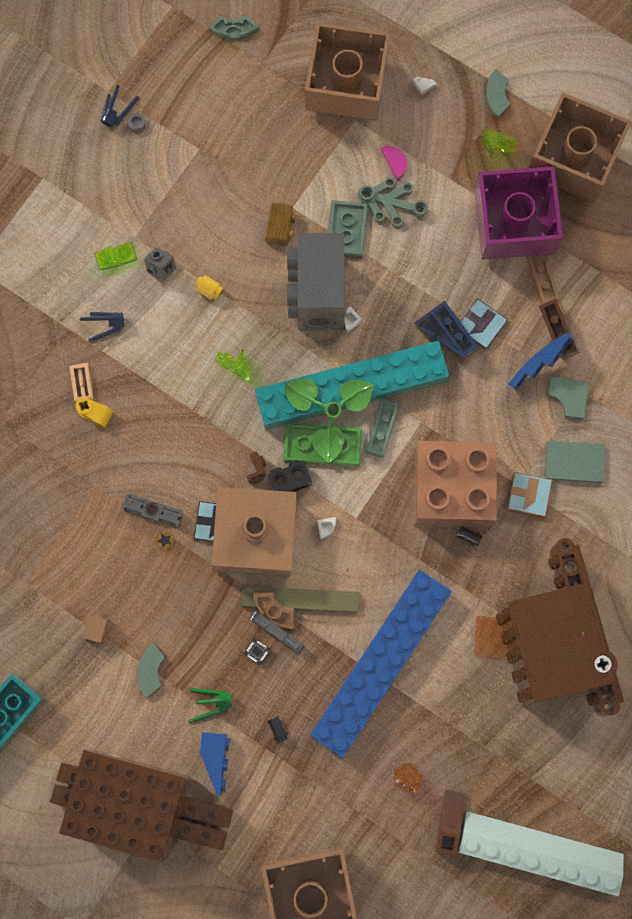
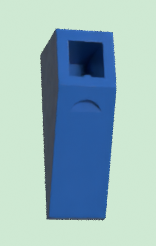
[200,732,230,796]

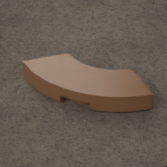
[253,591,295,629]

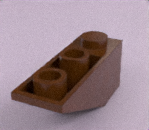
[434,790,465,856]

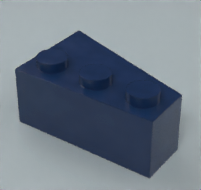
[414,301,479,360]

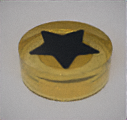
[155,530,175,550]

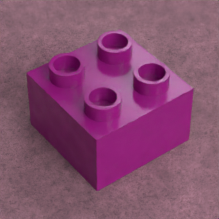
[474,166,563,260]

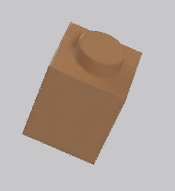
[82,613,110,644]

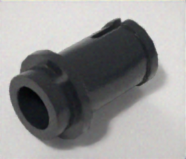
[457,526,483,547]
[267,716,288,743]

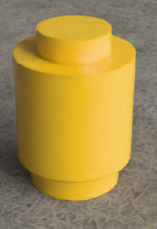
[195,275,224,301]

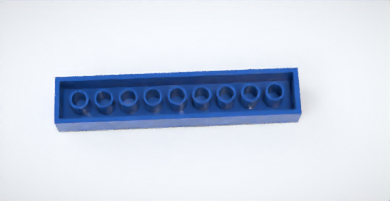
[310,570,452,758]

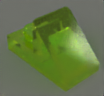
[481,127,518,159]
[215,349,250,381]

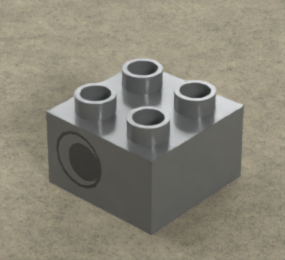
[287,233,345,331]

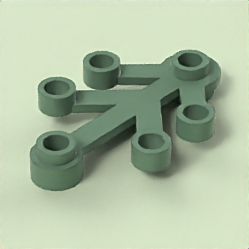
[358,177,428,228]

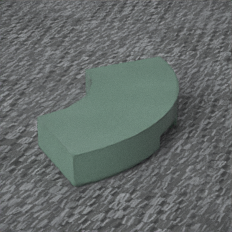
[208,15,259,40]
[486,69,511,119]
[138,643,165,698]

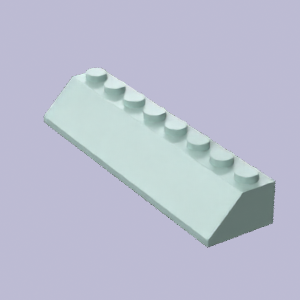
[457,811,623,897]

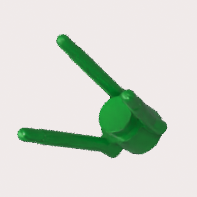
[188,688,232,723]

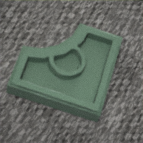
[548,376,589,420]

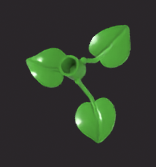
[285,378,374,463]

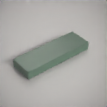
[366,398,400,458]

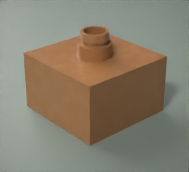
[212,487,297,577]

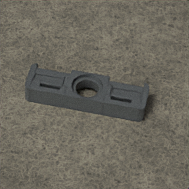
[122,494,183,528]
[249,611,305,654]

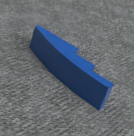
[508,332,575,390]

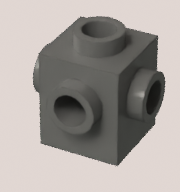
[144,248,176,281]

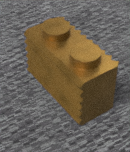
[265,202,296,246]

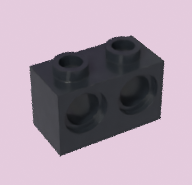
[268,460,312,492]

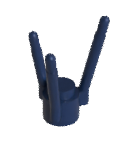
[100,85,139,127]
[80,312,125,342]

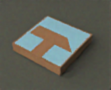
[507,472,552,518]

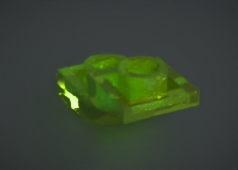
[94,241,138,270]

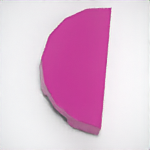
[381,146,407,181]

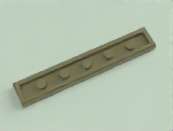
[241,586,359,612]

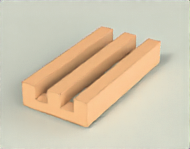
[69,363,94,403]

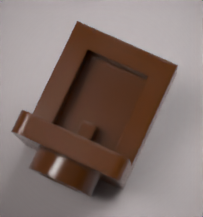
[246,451,267,484]

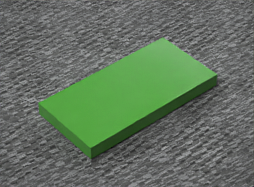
[283,423,362,467]

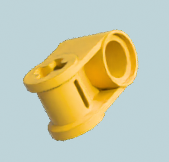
[75,397,114,428]

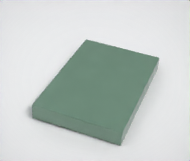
[328,200,368,258]
[545,441,605,483]

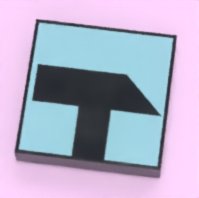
[194,501,216,542]

